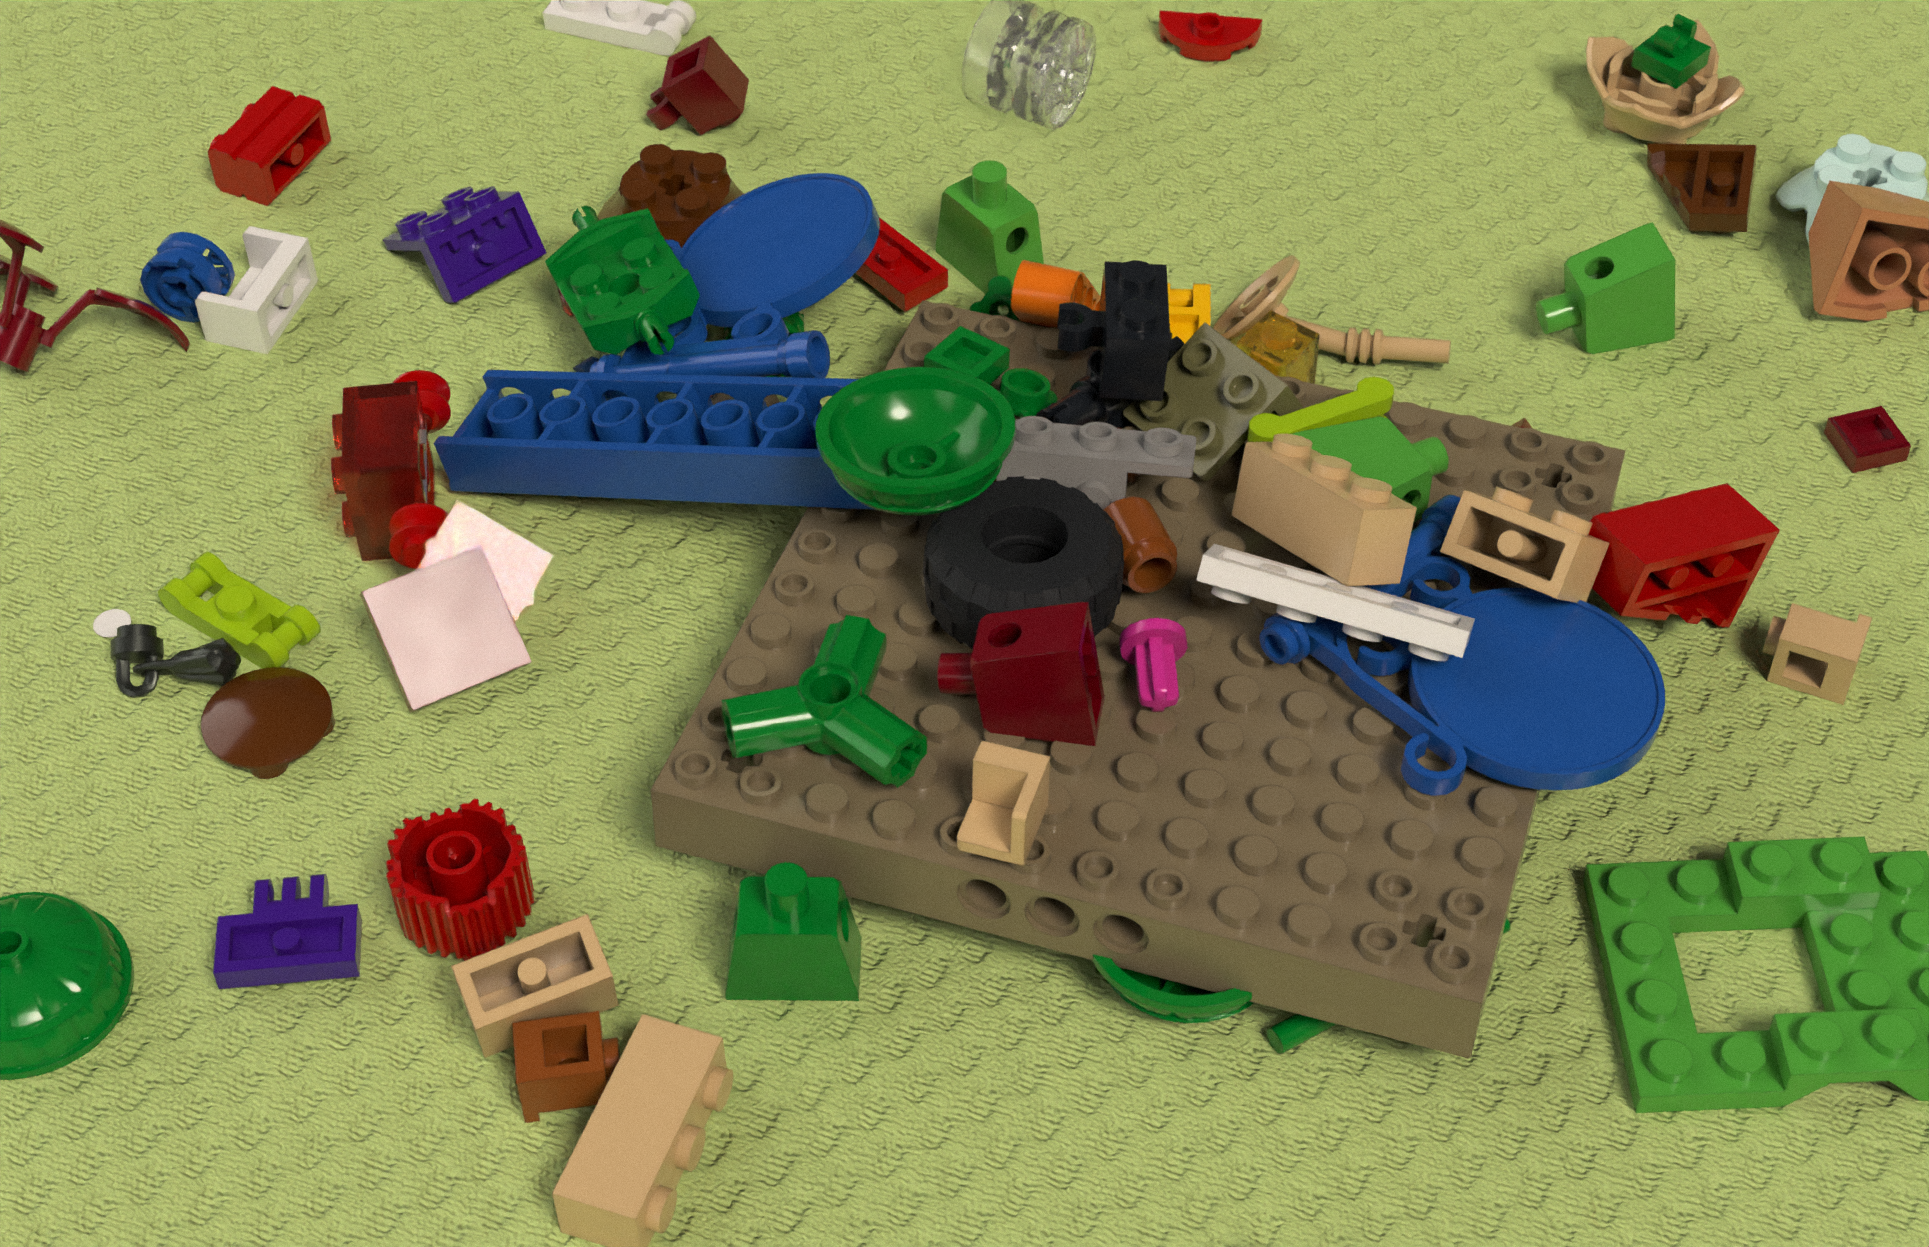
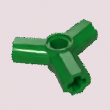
[722,615,927,788]

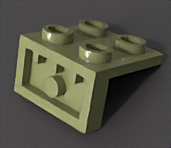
[1123,323,1303,481]

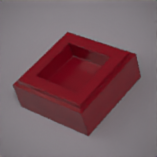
[1824,406,1911,473]

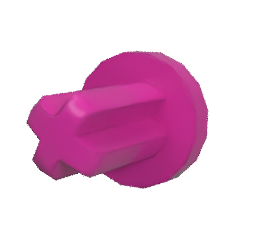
[1119,618,1188,712]

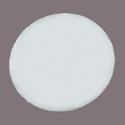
[93,609,131,638]

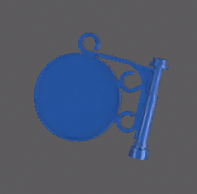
[589,173,880,400]
[1259,495,1665,796]

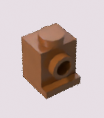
[512,1011,621,1123]

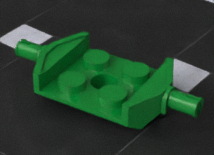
[545,206,700,355]

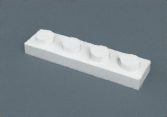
[1196,544,1475,661]

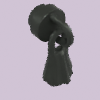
[110,624,241,698]

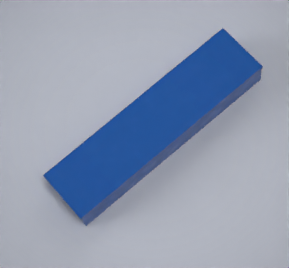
[434,370,876,510]

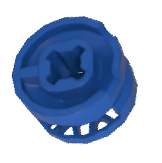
[140,232,235,323]

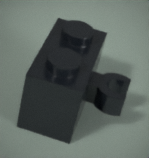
[1057,260,1170,401]

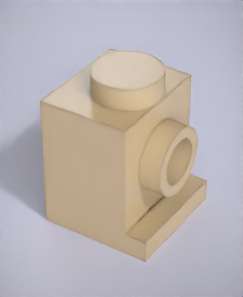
[1762,603,1872,705]

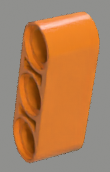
[1011,260,1101,327]

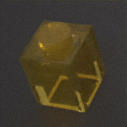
[1237,310,1320,384]

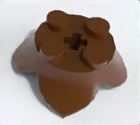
[598,144,744,248]

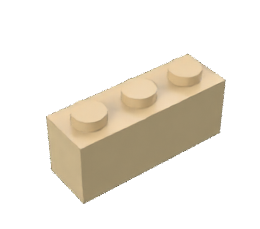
[1231,433,1416,586]
[552,1014,733,1247]

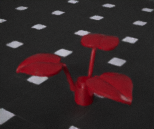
[0,219,190,372]

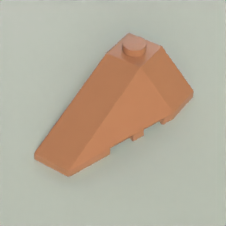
[1808,181,1929,321]

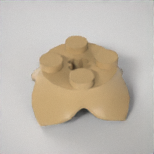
[1586,19,1745,144]

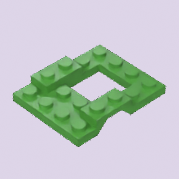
[1583,836,1929,1113]

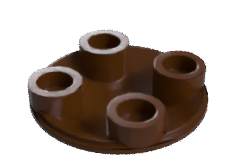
[201,667,335,779]

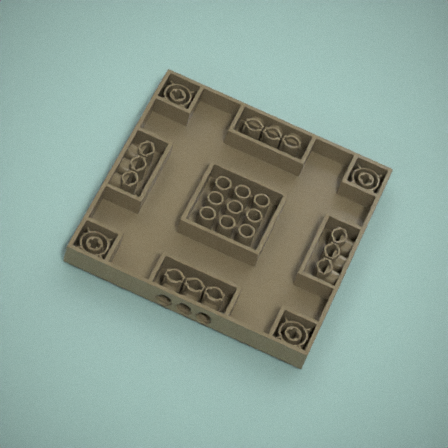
[651,300,1625,1059]

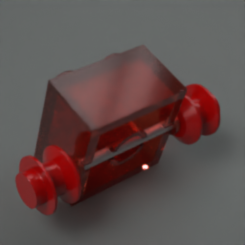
[331,370,453,569]

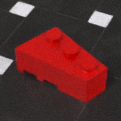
[1588,483,1780,628]

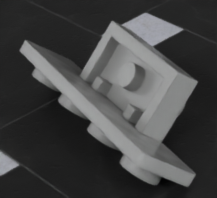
[997,416,1196,510]

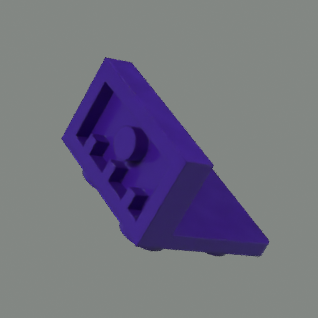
[383,186,547,303]

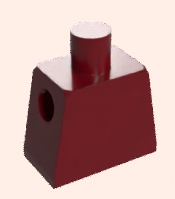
[937,602,1105,746]

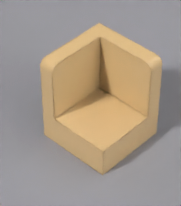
[957,740,1050,866]

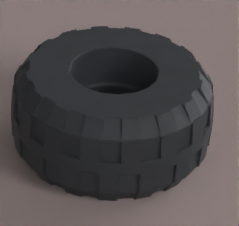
[923,476,1124,650]

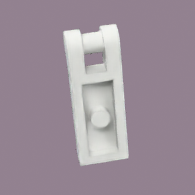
[543,0,696,56]

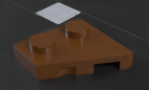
[1647,143,1756,233]

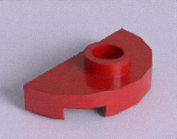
[1159,10,1263,61]

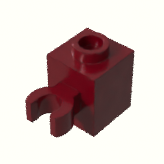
[646,35,749,135]

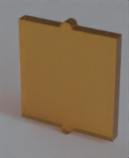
[416,500,553,622]

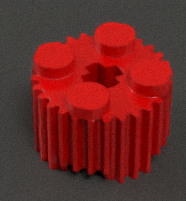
[386,799,534,961]

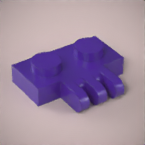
[213,874,362,989]

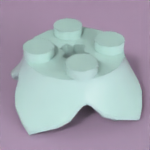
[1776,134,1929,244]

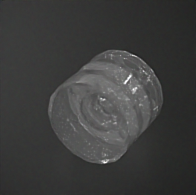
[962,0,1096,131]

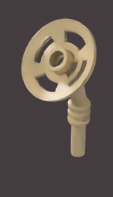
[1213,255,1451,365]

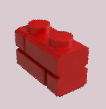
[207,86,331,206]

